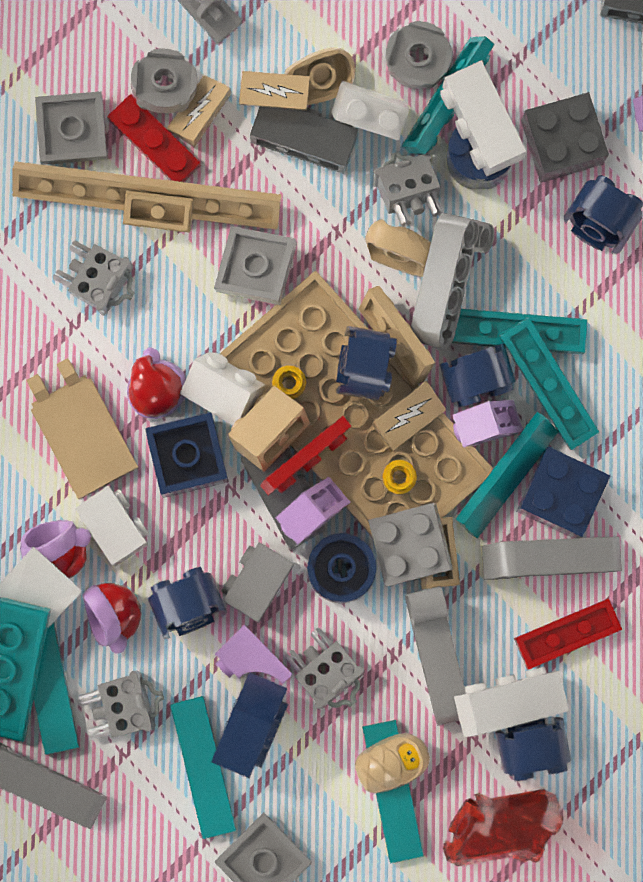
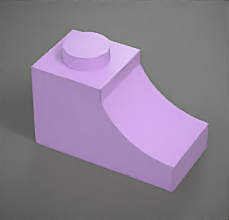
[453,400,523,447]
[276,477,351,544]
[215,625,293,684]

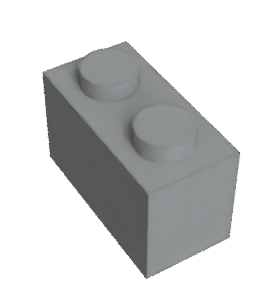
[221,542,294,623]

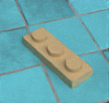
[359,285,435,386]

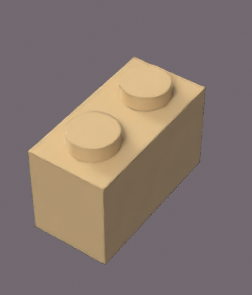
[228,386,310,472]

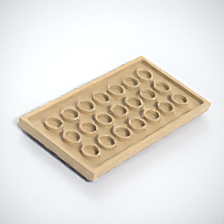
[219,270,493,538]

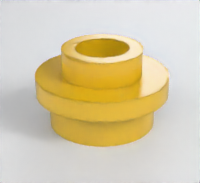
[272,365,306,399]
[382,460,417,494]

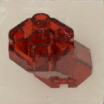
[443,789,564,867]

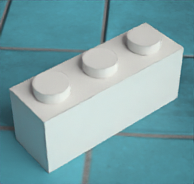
[440,60,527,176]
[454,667,569,737]

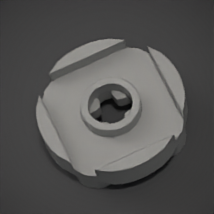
[386,21,452,89]
[131,48,198,114]

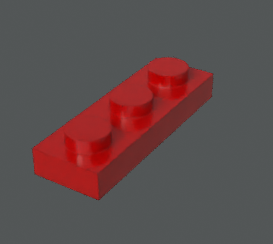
[107,93,201,182]
[260,416,351,496]
[514,598,623,670]

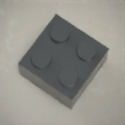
[521,92,609,183]

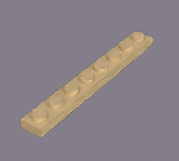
[12,161,281,230]

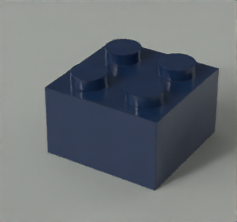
[145,412,229,498]
[516,446,611,538]
[211,672,288,779]

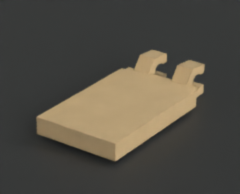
[26,358,139,500]

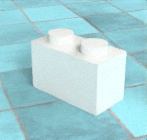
[331,81,410,141]
[180,352,265,426]
[74,486,149,567]

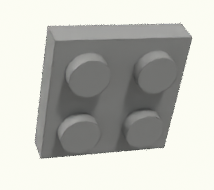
[35,91,108,165]
[214,226,297,305]
[368,503,453,587]
[214,812,312,882]

